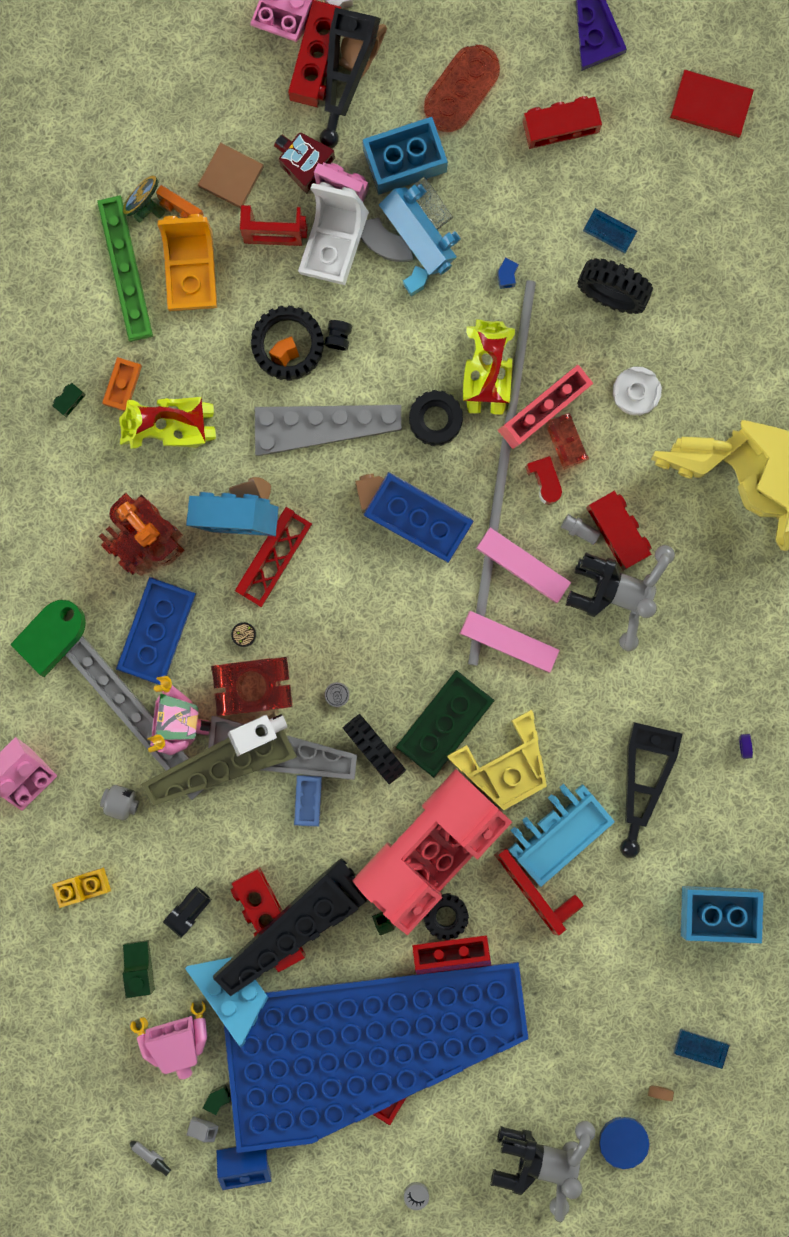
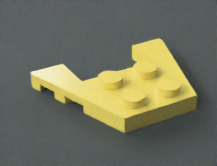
[447,710,547,810]

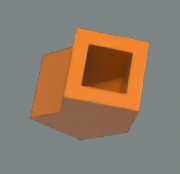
[269,336,300,366]

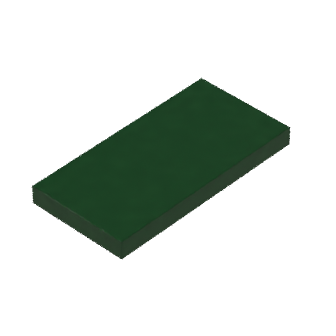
[395,670,495,778]

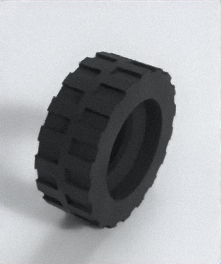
[409,390,463,446]

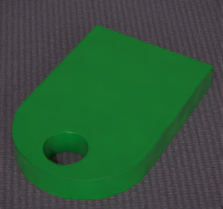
[10,600,86,678]

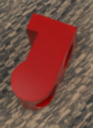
[525,456,562,505]

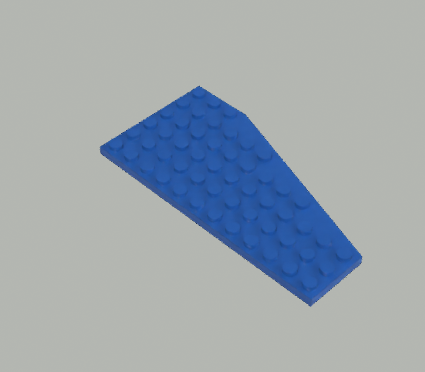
[224,962,528,1153]

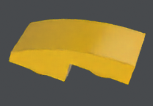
[52,867,111,908]

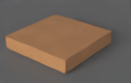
[198,142,264,209]

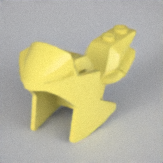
[651,420,789,551]

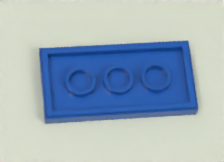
[364,472,474,563]
[116,577,196,685]

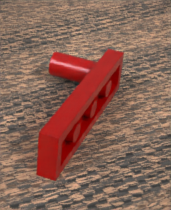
[494,849,584,936]

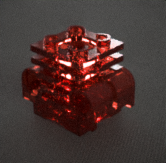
[98,493,185,576]
[211,657,293,716]

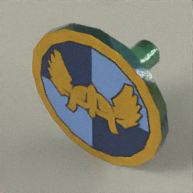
[123,176,165,223]

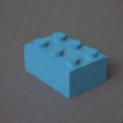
[362,117,448,195]
[186,492,279,536]
[681,886,763,944]

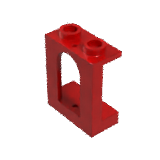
[240,205,308,246]

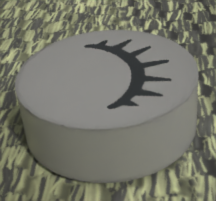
[404,1182,429,1210]

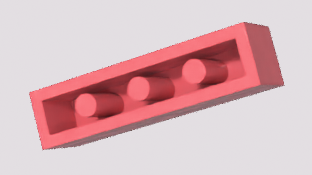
[498,365,594,449]

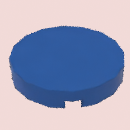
[599,1117,650,1169]

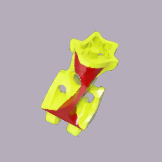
[463,319,515,415]
[119,397,216,449]

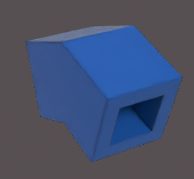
[497,257,519,289]

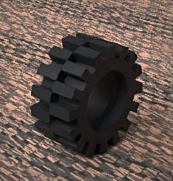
[424,893,469,941]

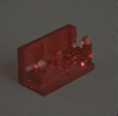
[546,413,589,470]

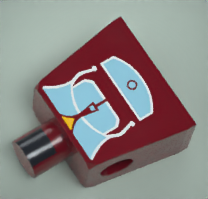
[274,133,335,194]

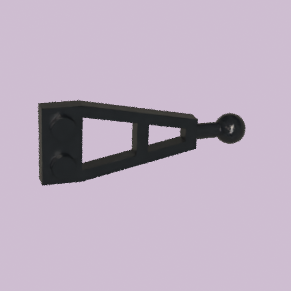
[320,7,381,148]
[620,722,683,858]

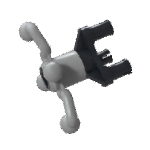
[565,545,675,651]
[490,1121,595,1222]

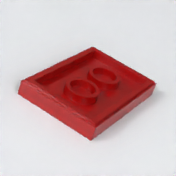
[670,70,754,138]

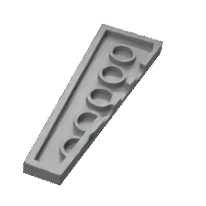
[255,405,401,456]
[208,716,357,780]

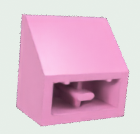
[250,0,313,42]
[0,737,57,811]

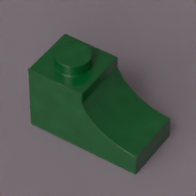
[122,940,155,998]

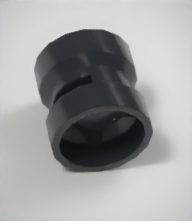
[324,320,353,351]

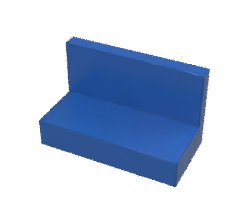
[216,1147,272,1190]

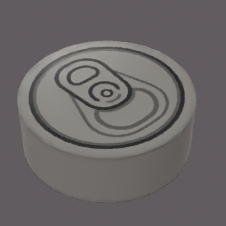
[325,682,349,707]

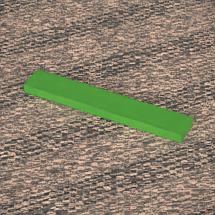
[97,195,153,342]

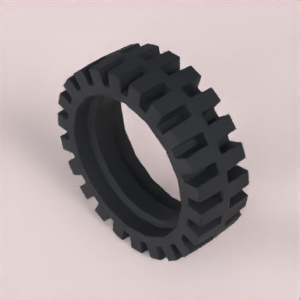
[577,258,653,314]
[251,305,324,381]
[343,714,406,785]

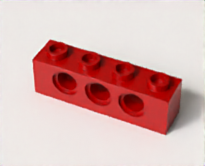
[288,0,341,108]
[230,867,306,972]

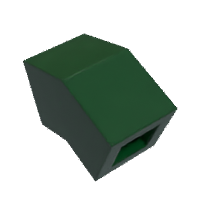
[372,912,394,936]
[202,1084,231,1115]

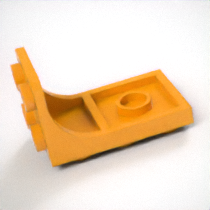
[157,214,217,311]

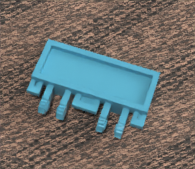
[508,784,615,887]

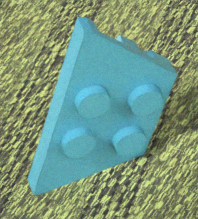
[185,957,268,1048]

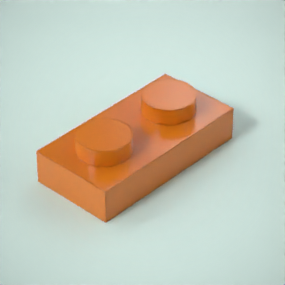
[156,185,205,218]
[102,357,142,411]

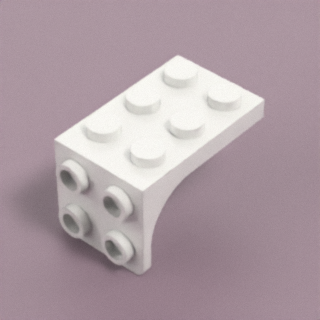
[298,182,369,285]

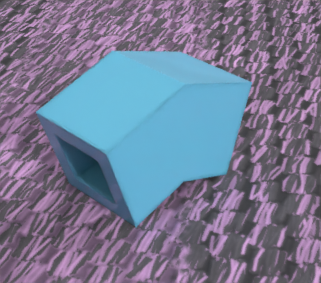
[403,266,429,296]

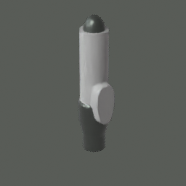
[130,1141,171,1176]

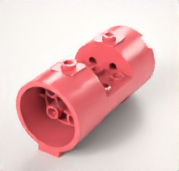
[353,769,512,935]

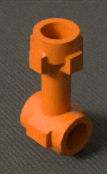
[116,501,160,547]

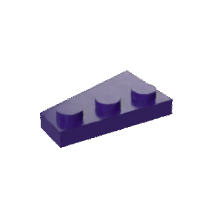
[576,0,627,71]

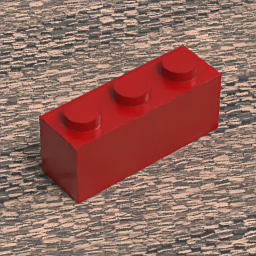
[522,96,602,149]
[586,490,652,571]
[412,935,492,975]

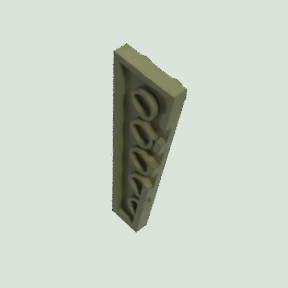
[141,713,298,806]

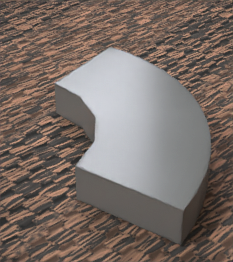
[361,217,413,262]

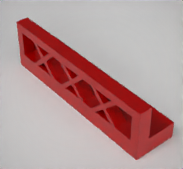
[235,507,312,607]

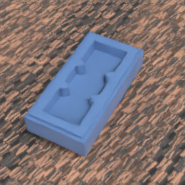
[294,775,322,827]

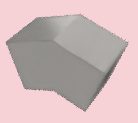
[187,1116,219,1143]

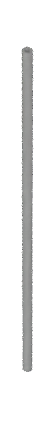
[468,280,536,666]

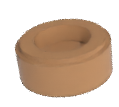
[648,1085,674,1101]

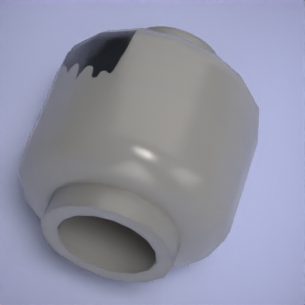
[100,785,139,820]

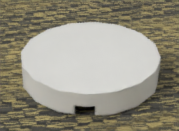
[613,367,662,416]

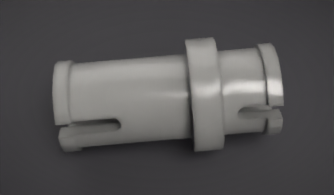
[561,514,601,545]

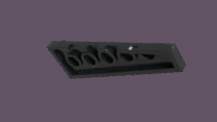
[213,872,359,996]

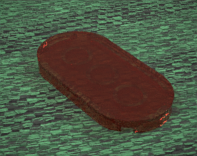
[424,44,500,132]

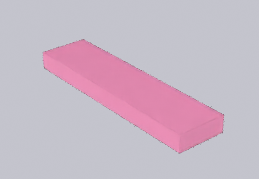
[476,527,571,603]
[460,611,560,673]

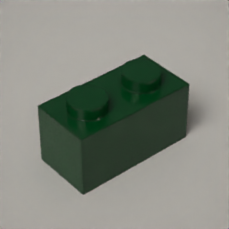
[52,382,86,418]

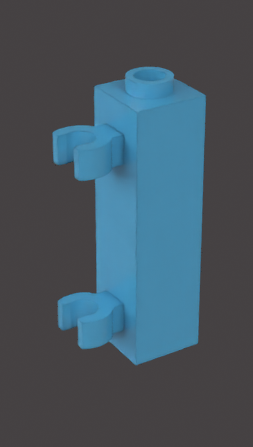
[379,184,461,275]

